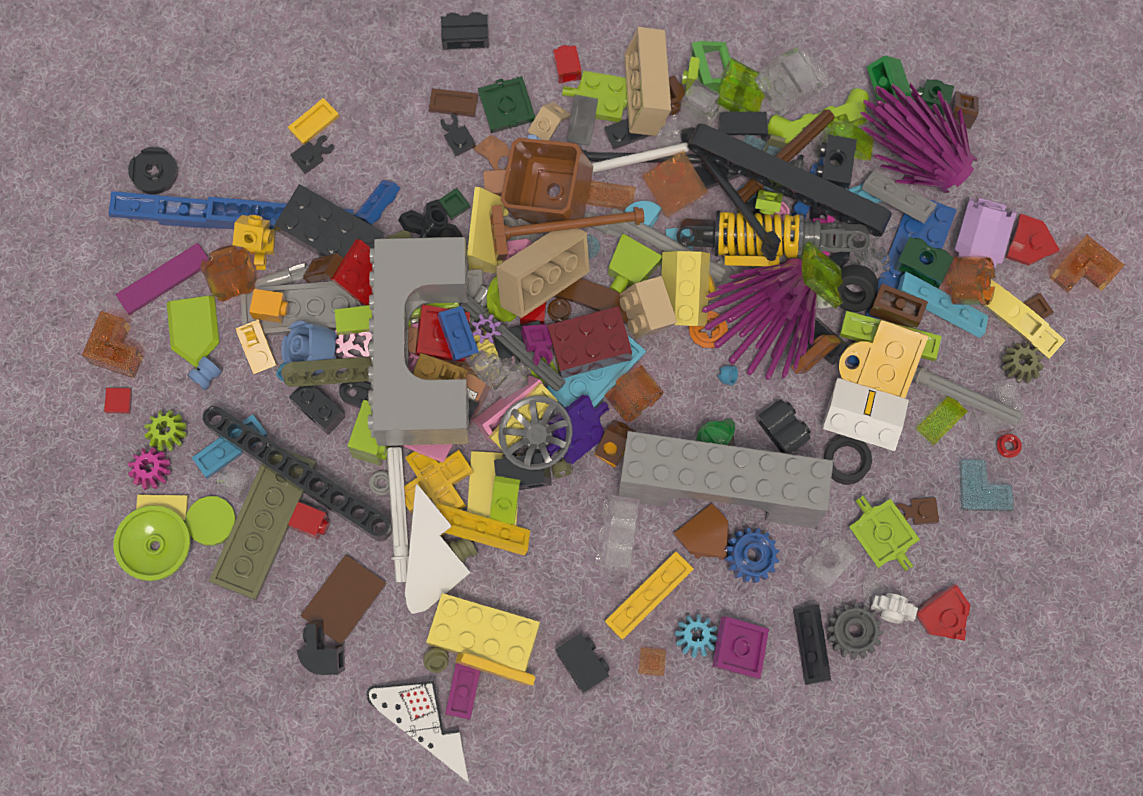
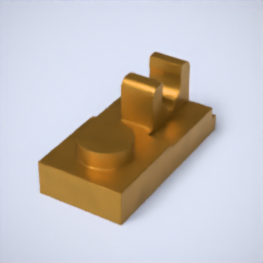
[413,353,468,380]

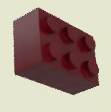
[547,306,632,378]

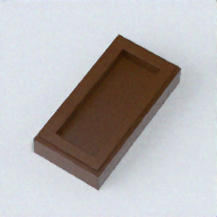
[429,88,478,117]
[303,253,343,283]

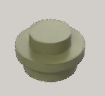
[423,648,449,673]

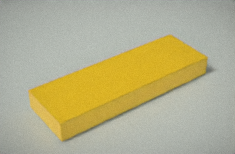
[455,652,535,686]

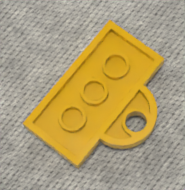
[839,319,929,398]

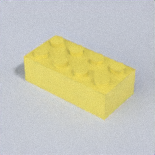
[427,593,540,672]

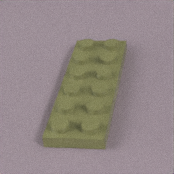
[209,448,317,601]

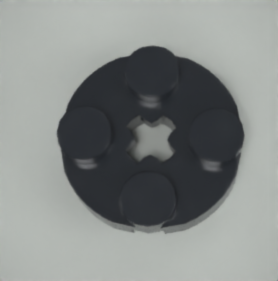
[128,147,178,194]

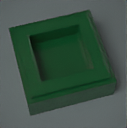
[439,187,471,221]

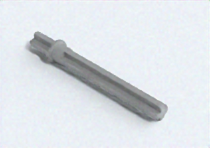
[610,208,727,281]
[912,367,1022,425]

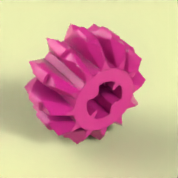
[128,447,171,490]

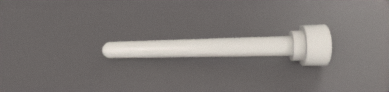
[590,143,689,175]

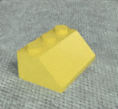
[467,187,509,273]
[662,251,710,326]

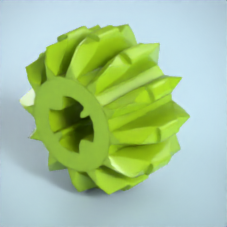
[144,410,187,452]

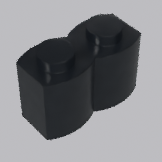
[756,399,811,454]

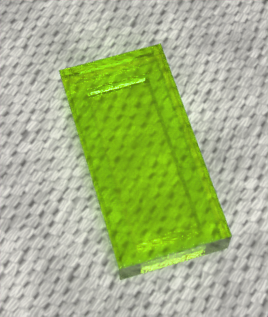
[916,396,968,446]

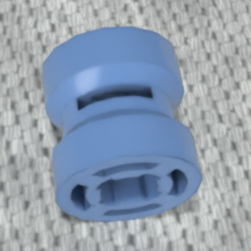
[187,356,222,391]

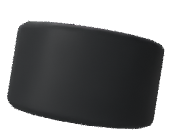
[832,264,878,312]

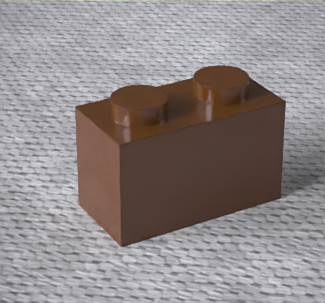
[869,284,928,329]

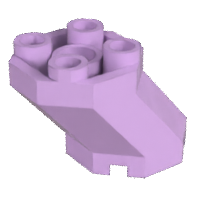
[955,197,1017,268]

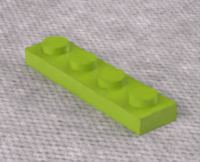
[840,311,942,362]

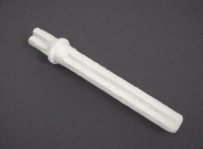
[387,447,409,582]

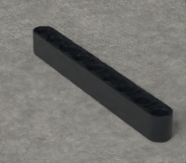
[687,123,892,237]
[202,406,392,541]

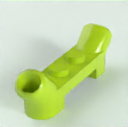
[768,88,870,144]

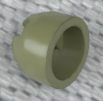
[551,458,573,479]

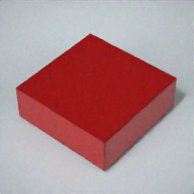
[104,388,132,414]

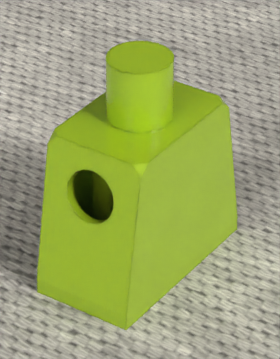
[608,234,662,294]

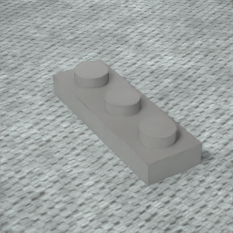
[862,170,937,223]

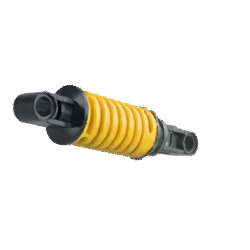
[676,210,870,259]

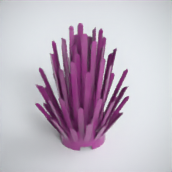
[860,82,977,193]

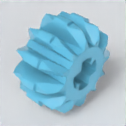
[675,614,717,658]

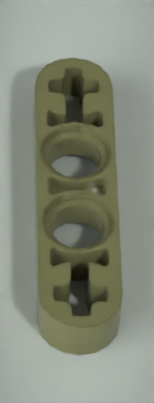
[281,357,372,387]

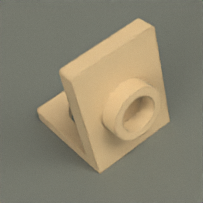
[528,102,571,141]

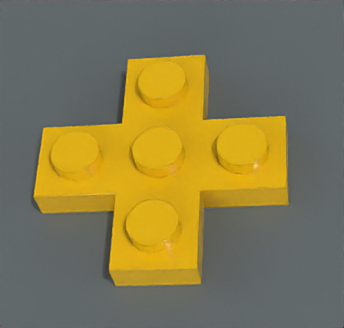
[404,450,474,513]

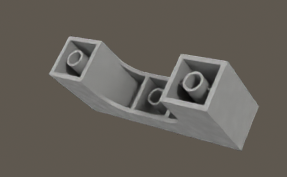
[368,237,469,446]
[618,431,833,528]

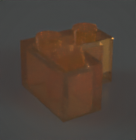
[1049,235,1125,292]
[82,311,144,378]

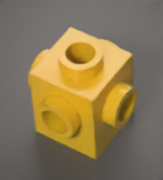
[232,215,272,252]

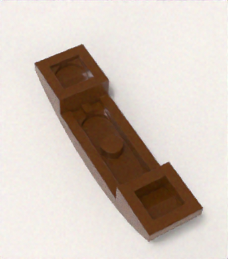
[553,278,628,325]

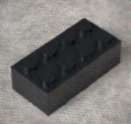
[274,184,384,258]

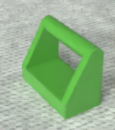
[690,41,738,94]

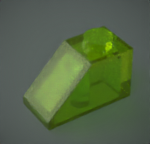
[826,121,874,161]

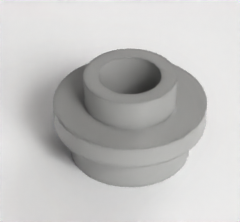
[369,471,389,496]

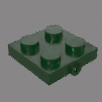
[478,76,536,133]

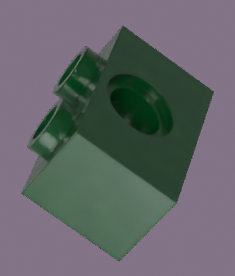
[894,237,954,288]

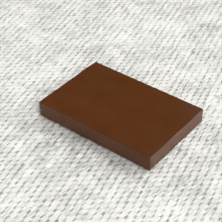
[300,555,387,645]

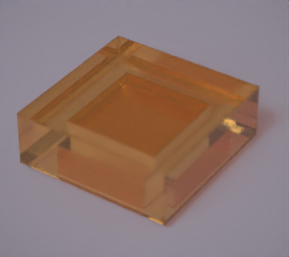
[638,648,666,677]

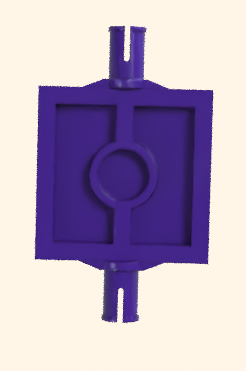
[547,395,609,464]

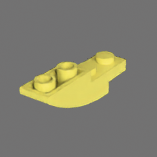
[972,277,1065,359]

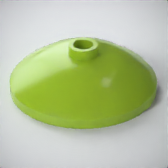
[113,506,191,581]

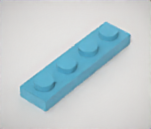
[898,272,988,338]

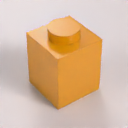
[249,289,289,323]

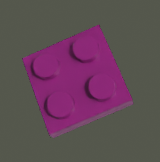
[712,616,769,679]

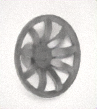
[498,396,573,470]

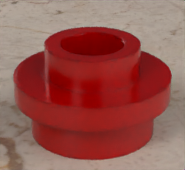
[996,434,1022,458]

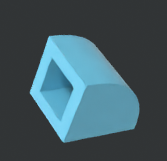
[624,201,662,227]

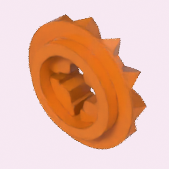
[689,311,728,349]

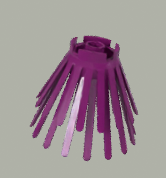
[702,258,823,380]

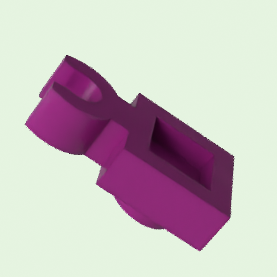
[521,324,553,365]

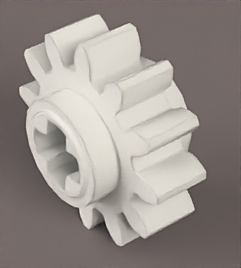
[871,593,918,624]

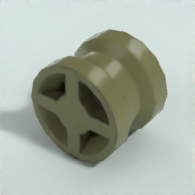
[448,538,478,563]

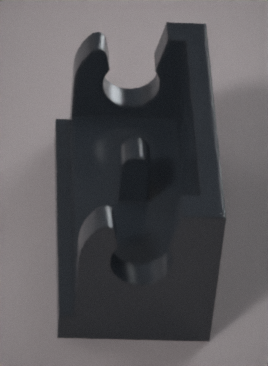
[718,112,768,142]

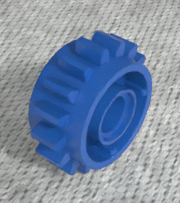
[724,528,779,583]

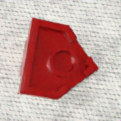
[1006,214,1060,266]
[916,584,971,641]

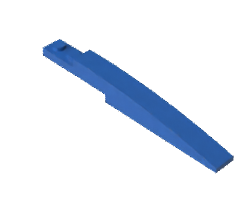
[108,191,353,229]

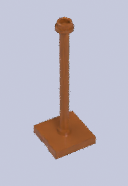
[489,205,645,261]

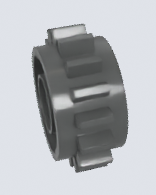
[826,603,883,660]

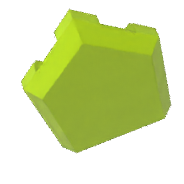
[166,296,220,368]

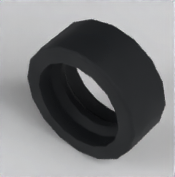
[823,436,873,485]

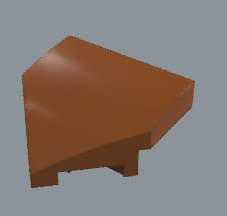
[674,503,730,560]

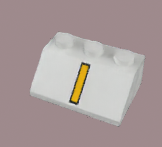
[822,377,909,451]

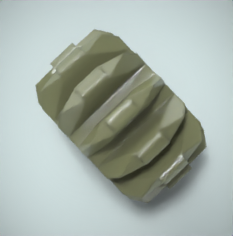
[1001,342,1044,384]

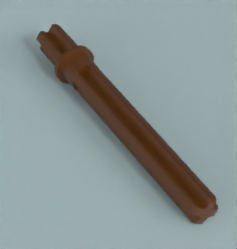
[737,109,835,203]

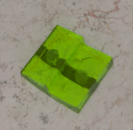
[714,58,770,112]
[802,241,843,308]

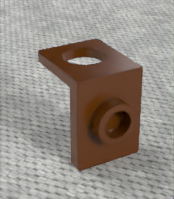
[595,420,636,465]

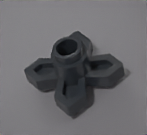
[398,199,463,238]

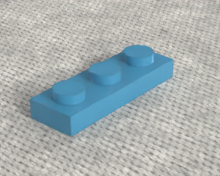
[192,414,268,479]

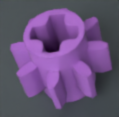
[472,314,502,344]

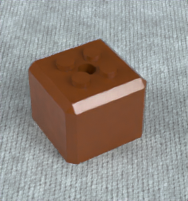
[500,138,594,224]

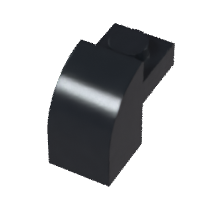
[297,620,345,675]

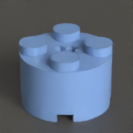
[281,321,336,374]

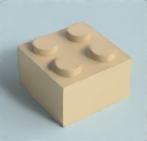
[620,276,677,340]

